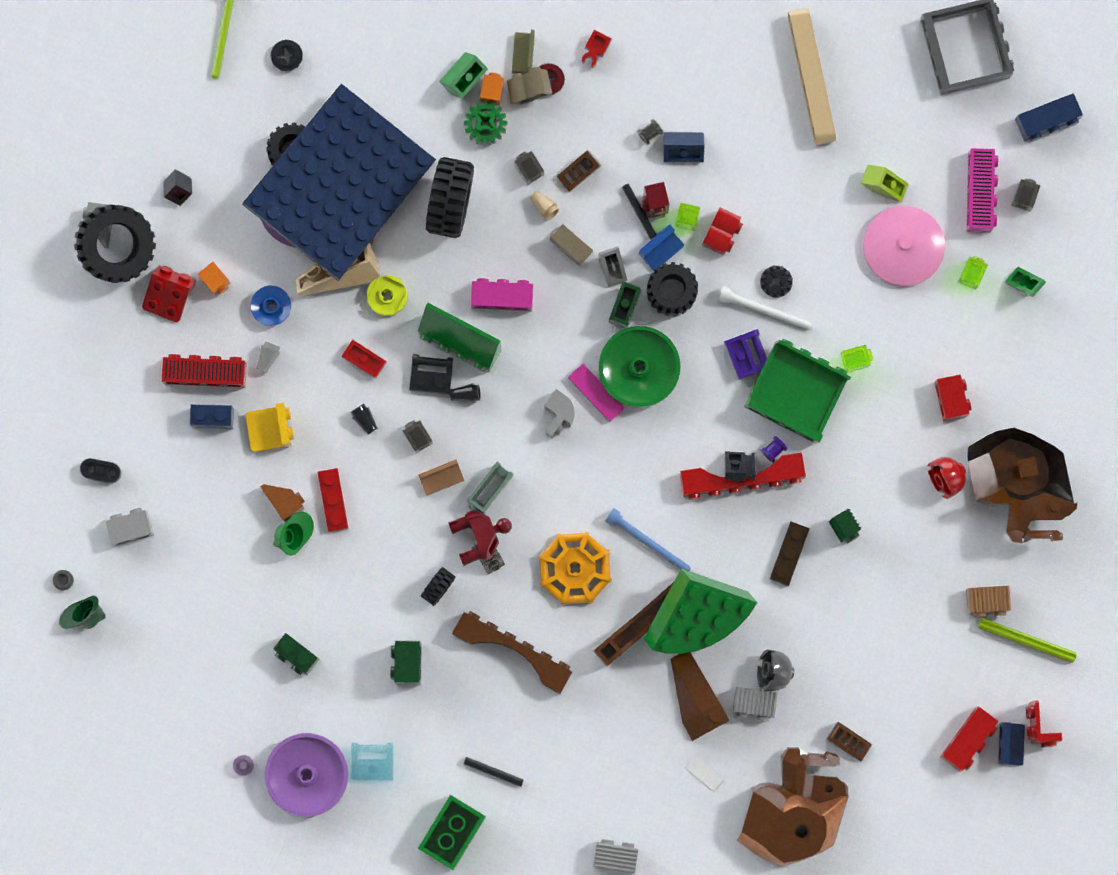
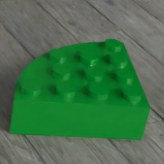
[644,569,758,654]

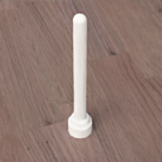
[718,286,812,330]

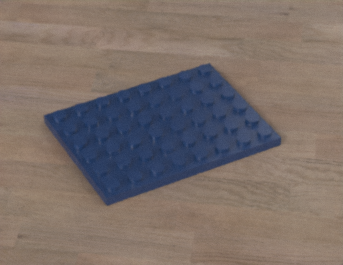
[242,83,436,281]

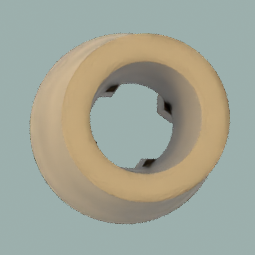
[530,191,559,220]

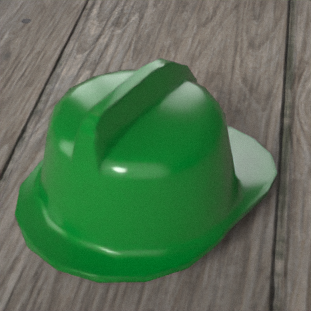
[273,511,314,556]

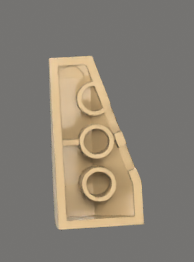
[295,243,380,296]

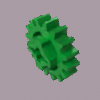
[464,101,507,146]

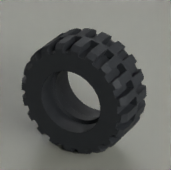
[425,157,474,238]
[74,204,156,283]

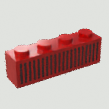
[162,354,247,388]

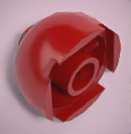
[927,457,966,499]

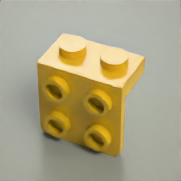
[245,403,294,452]

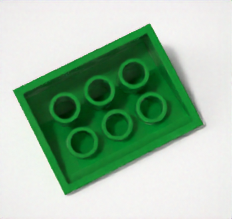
[418,303,501,372]

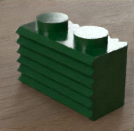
[608,281,641,329]
[829,509,861,544]

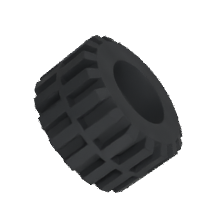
[266,122,305,166]
[647,262,698,316]

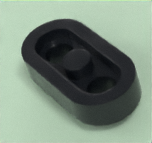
[80,458,122,484]

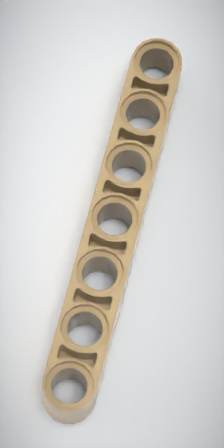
[788,8,836,145]

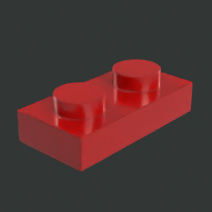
[341,339,387,379]

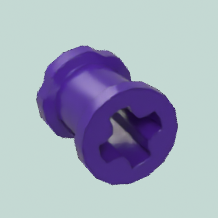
[760,436,788,463]

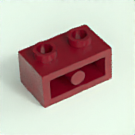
[641,182,670,219]

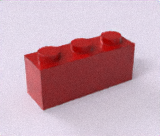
[940,706,998,772]

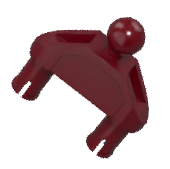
[448,510,512,566]

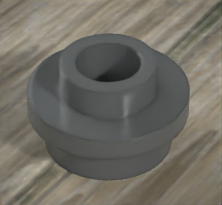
[53,570,74,591]

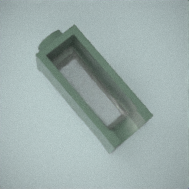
[467,461,514,514]

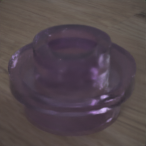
[233,755,254,776]

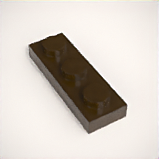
[769,521,810,586]

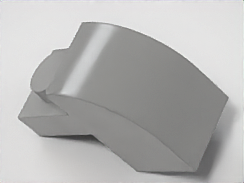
[544,389,575,438]

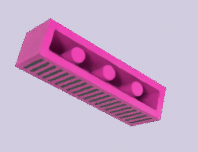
[966,148,998,233]

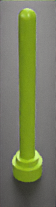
[211,0,234,79]

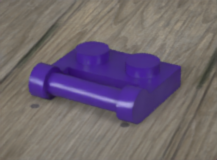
[724,329,767,380]

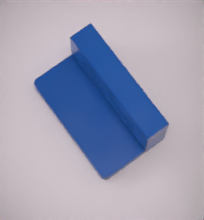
[639,224,684,271]

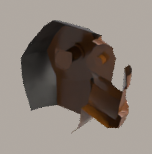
[967,427,1078,544]

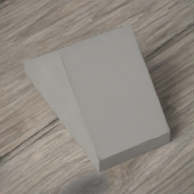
[598,246,627,287]

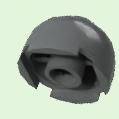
[757,649,794,691]

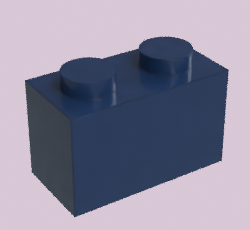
[190,404,234,429]

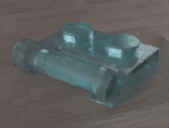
[351,743,393,780]

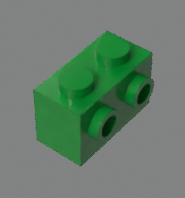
[439,52,488,99]

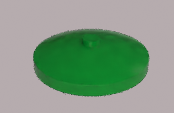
[599,326,681,408]

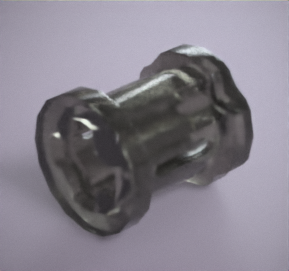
[637,119,663,145]

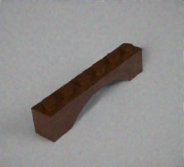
[594,570,689,667]
[452,611,572,694]

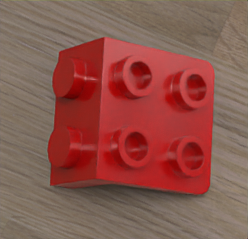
[142,265,197,323]
[1025,700,1062,748]

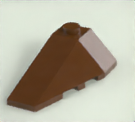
[670,652,730,741]

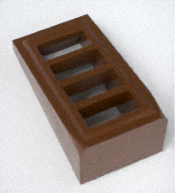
[557,150,602,192]
[826,722,872,762]

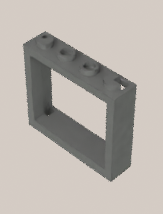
[920,0,1014,95]

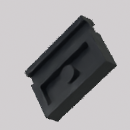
[724,451,755,481]

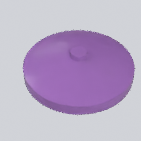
[265,733,348,817]

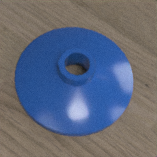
[250,285,291,326]

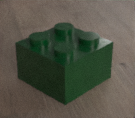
[390,641,422,685]

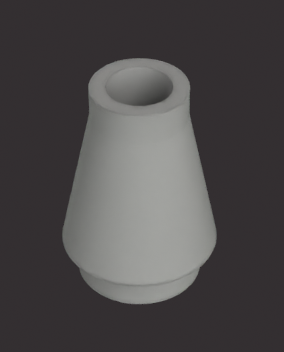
[256,341,280,373]

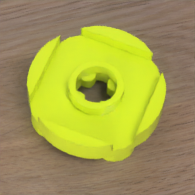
[367,275,408,316]

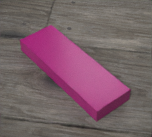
[568,364,625,422]

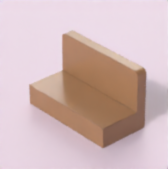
[418,460,465,496]

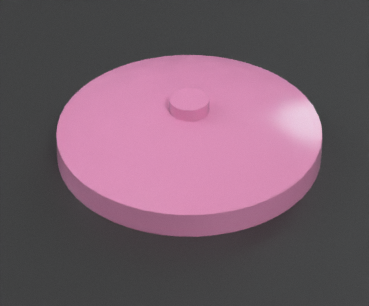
[863,206,945,287]

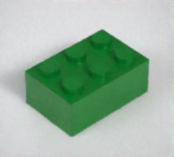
[417,795,486,870]

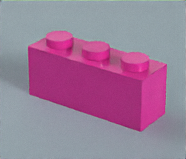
[471,278,533,311]

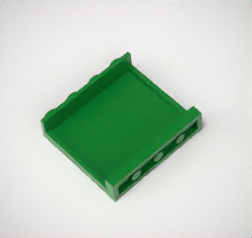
[744,339,851,444]

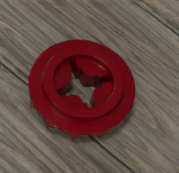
[539,63,565,95]

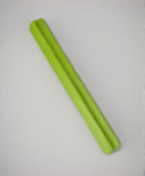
[978,618,1077,663]

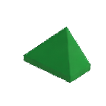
[1005,267,1046,297]

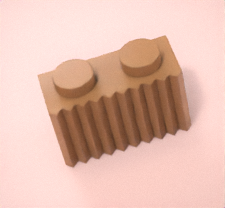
[966,586,1011,617]

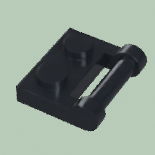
[409,354,454,395]

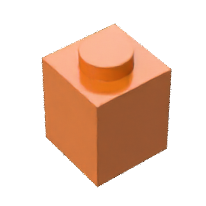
[480,73,504,106]
[198,262,230,296]

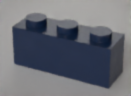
[1015,93,1083,142]

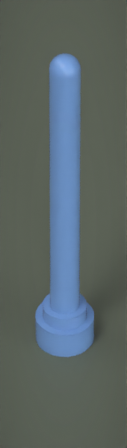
[605,508,691,571]

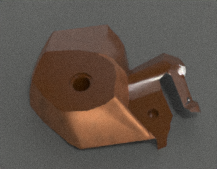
[737,747,849,866]

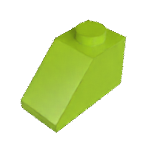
[860,165,909,202]

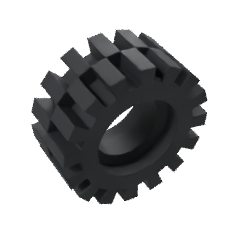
[420,567,456,606]

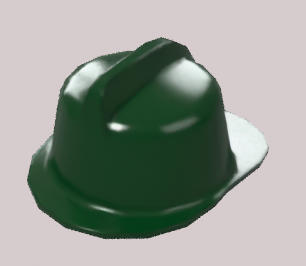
[59,595,106,629]

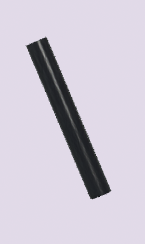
[622,183,657,240]
[464,757,524,787]

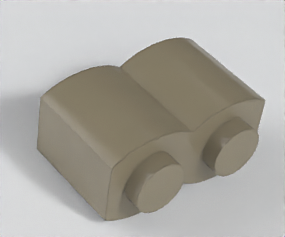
[506,67,552,105]

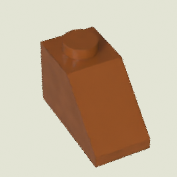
[260,484,305,522]

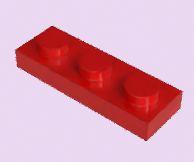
[317,468,349,532]

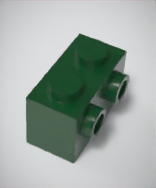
[273,633,320,675]

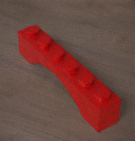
[680,452,806,500]

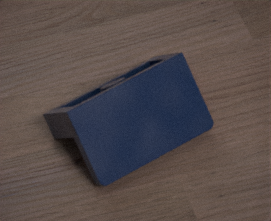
[663,132,705,162]
[998,722,1025,766]

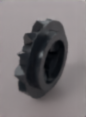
[271,40,303,72]
[760,265,793,298]

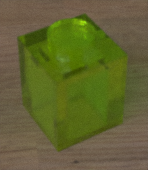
[675,203,700,231]
[957,256,988,290]
[840,345,873,373]

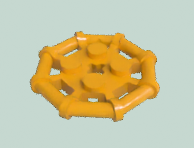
[538,531,612,606]

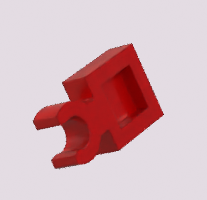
[582,30,612,68]

